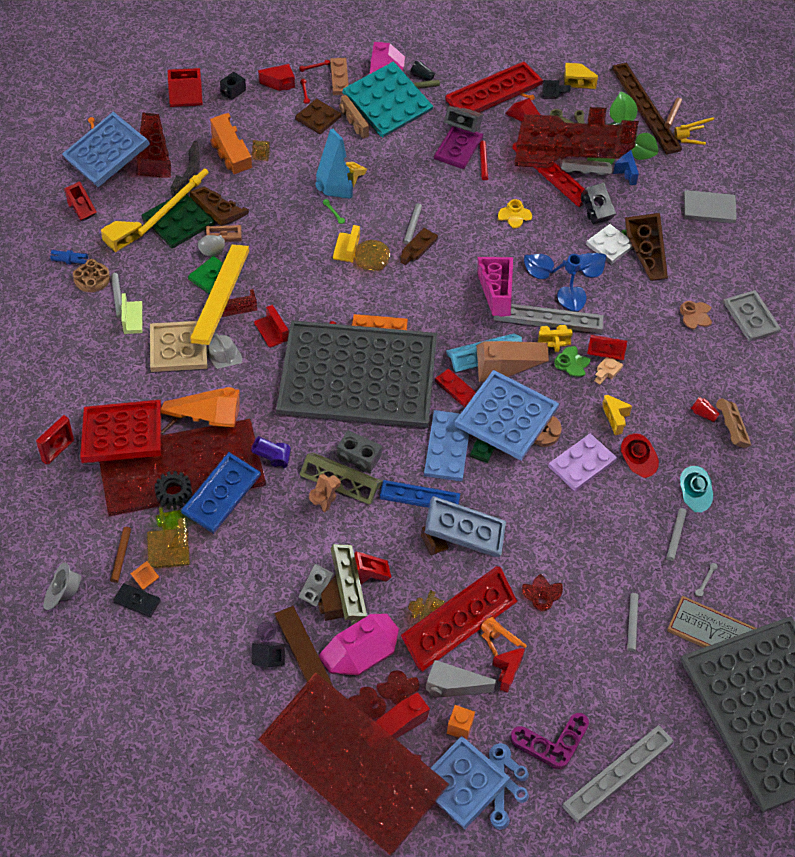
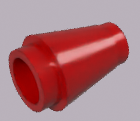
[691,396,720,422]

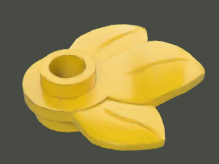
[498,199,532,229]

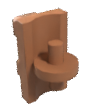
[309,473,341,513]

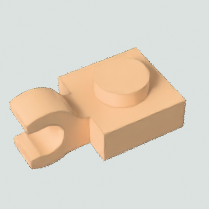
[594,357,623,384]

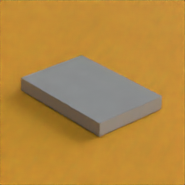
[684,190,736,223]
[723,290,782,342]

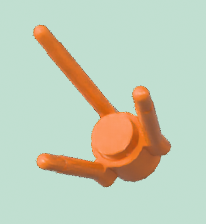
[481,617,527,656]

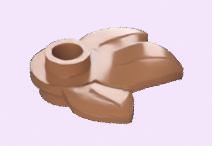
[680,301,712,329]

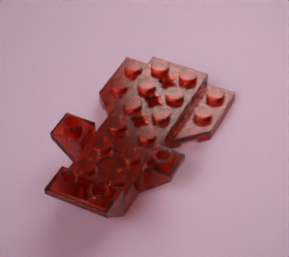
[514,107,639,168]

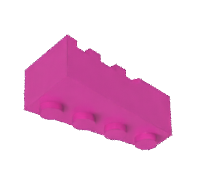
[478,257,513,317]

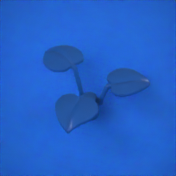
[524,253,607,312]

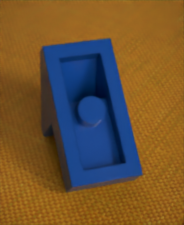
[613,150,639,185]

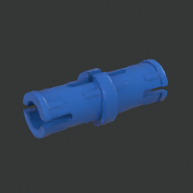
[50,250,88,264]

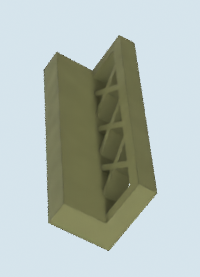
[300,452,383,505]
[330,544,367,625]

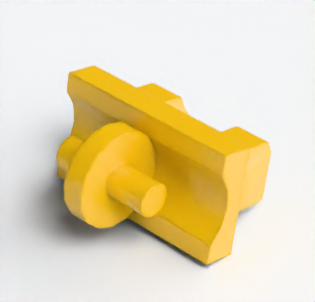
[538,325,573,352]

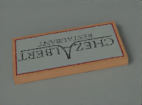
[667,596,757,647]

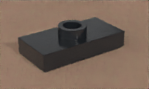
[113,583,161,618]

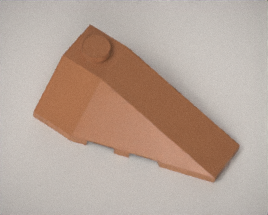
[476,341,549,382]

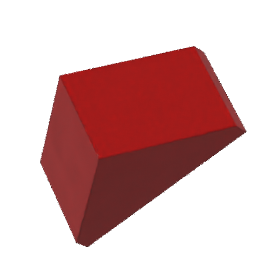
[505,98,542,127]

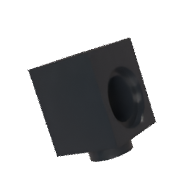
[220,72,246,100]

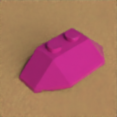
[318,613,399,675]

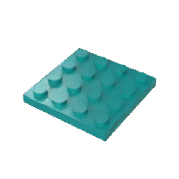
[342,61,434,138]

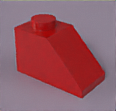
[258,64,295,91]

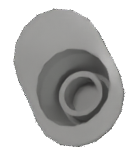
[207,333,242,369]
[43,562,81,610]

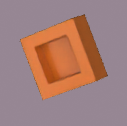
[130,561,160,590]

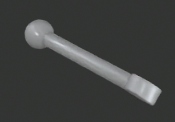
[695,563,718,597]

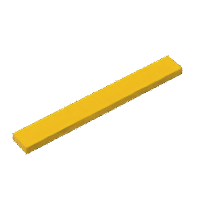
[190,245,249,345]

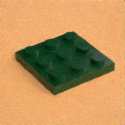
[141,194,215,249]

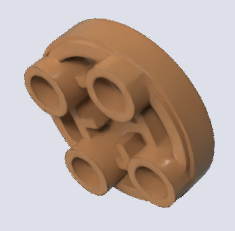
[73,259,110,292]

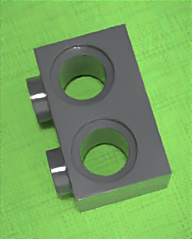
[337,430,382,473]

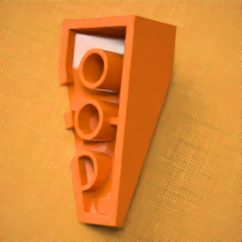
[161,387,240,427]

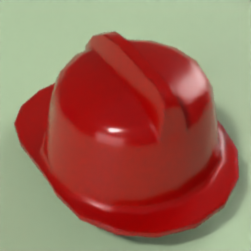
[621,433,659,478]

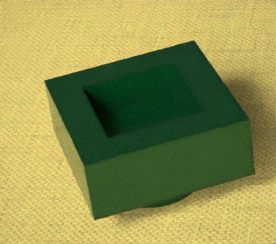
[470,439,495,463]

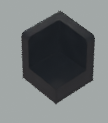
[252,642,285,667]

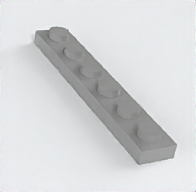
[493,304,604,334]
[562,725,674,824]

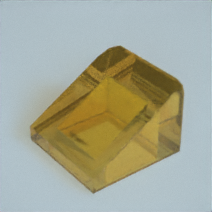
[252,140,270,161]

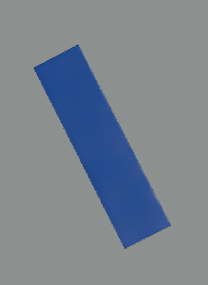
[380,480,461,508]

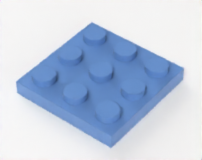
[416,736,511,829]

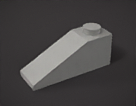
[426,660,496,697]

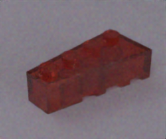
[136,112,171,178]

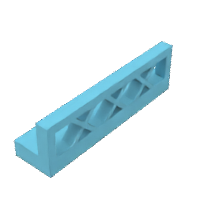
[446,333,522,372]

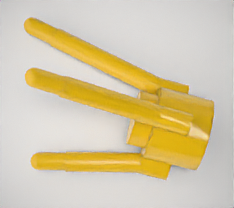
[674,117,714,145]

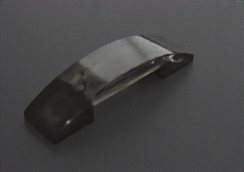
[171,141,200,197]

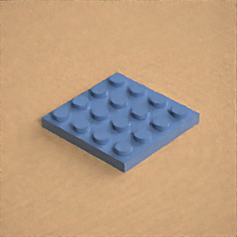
[62,112,150,187]
[455,370,559,461]

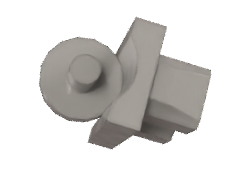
[299,564,334,607]

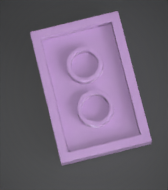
[548,433,617,492]

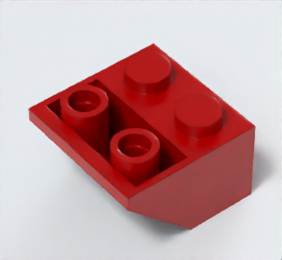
[167,68,203,107]

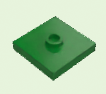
[188,256,239,295]

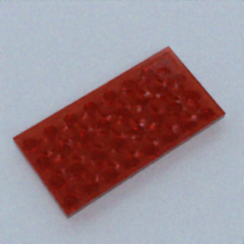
[99,419,266,516]
[258,673,449,856]

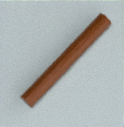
[110,527,131,583]

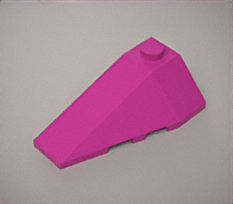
[370,42,405,74]

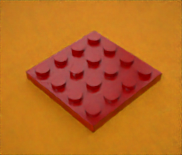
[80,399,162,463]

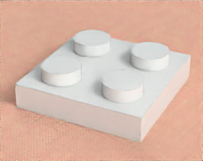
[586,224,633,264]

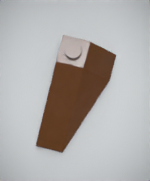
[625,213,668,281]

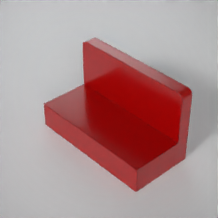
[254,305,289,348]
[587,335,627,360]

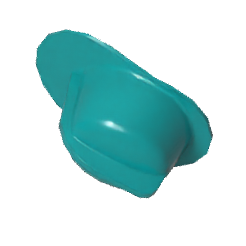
[680,466,713,512]

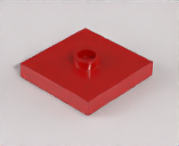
[36,415,74,465]

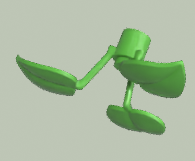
[587,92,658,165]

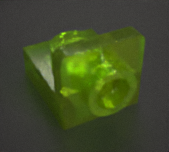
[156,507,187,533]

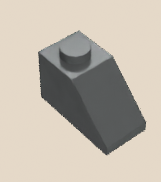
[444,106,484,133]

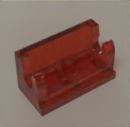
[222,289,257,317]

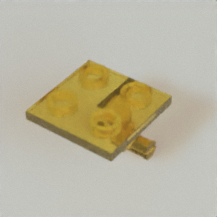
[147,518,190,568]

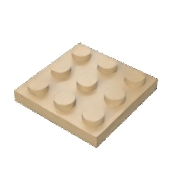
[150,321,207,372]

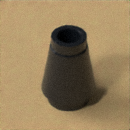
[410,61,435,81]

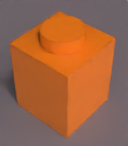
[447,705,475,740]

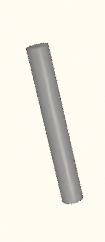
[403,203,422,244]
[111,273,122,318]
[666,508,687,561]
[627,593,638,652]

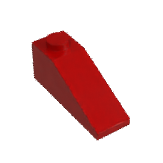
[361,692,430,751]

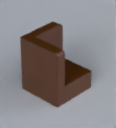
[421,526,449,556]

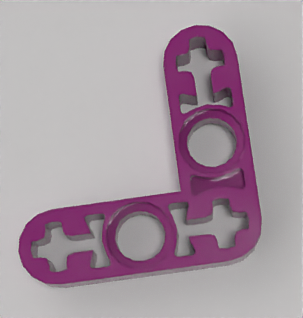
[510,713,589,770]

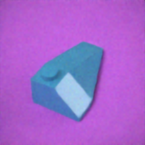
[315,129,353,199]

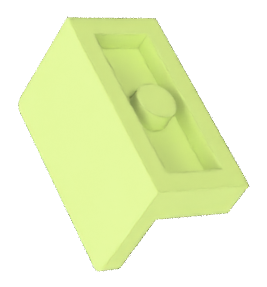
[122,293,143,334]

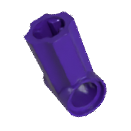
[251,436,291,468]

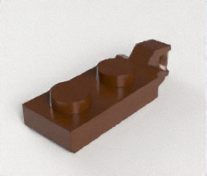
[400,228,438,265]

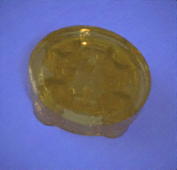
[355,240,390,271]

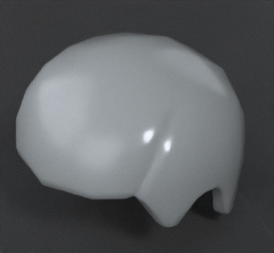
[198,235,225,257]

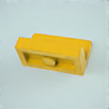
[333,225,360,263]

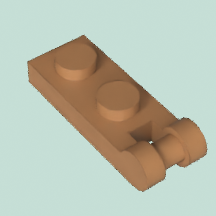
[716,398,752,448]

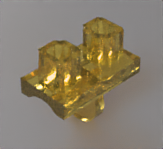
[408,590,445,621]

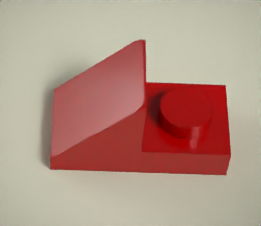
[64,181,97,220]
[354,551,391,585]
[492,648,525,693]

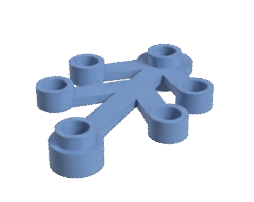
[489,743,529,830]

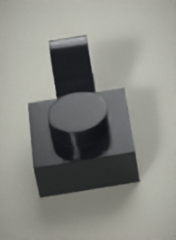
[542,80,571,97]

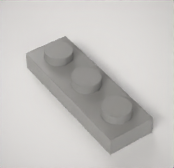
[560,158,612,175]

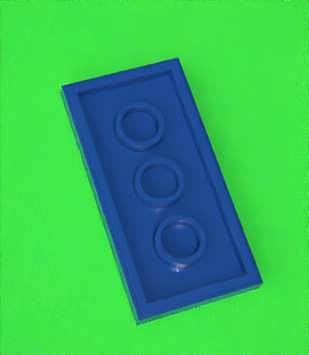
[181,452,261,534]

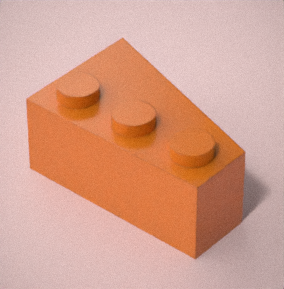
[210,112,252,174]

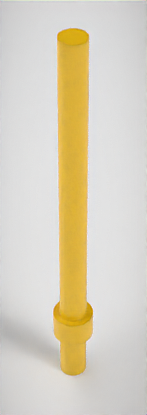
[137,168,209,236]

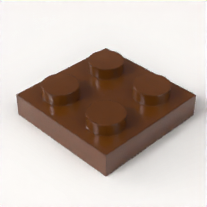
[295,98,341,135]

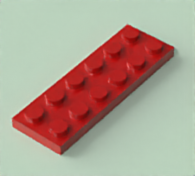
[445,61,543,112]
[401,566,518,671]

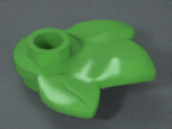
[554,346,591,377]

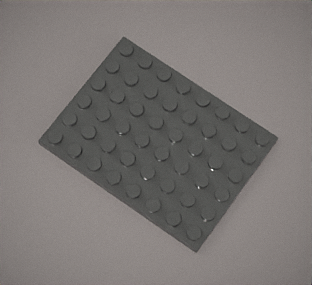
[276,320,437,427]
[680,616,795,813]

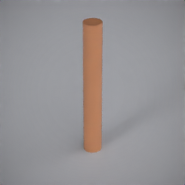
[664,97,682,129]

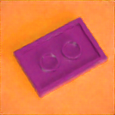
[434,125,484,169]

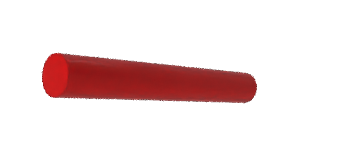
[479,141,488,180]

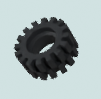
[155,471,192,510]

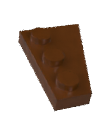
[190,187,249,226]

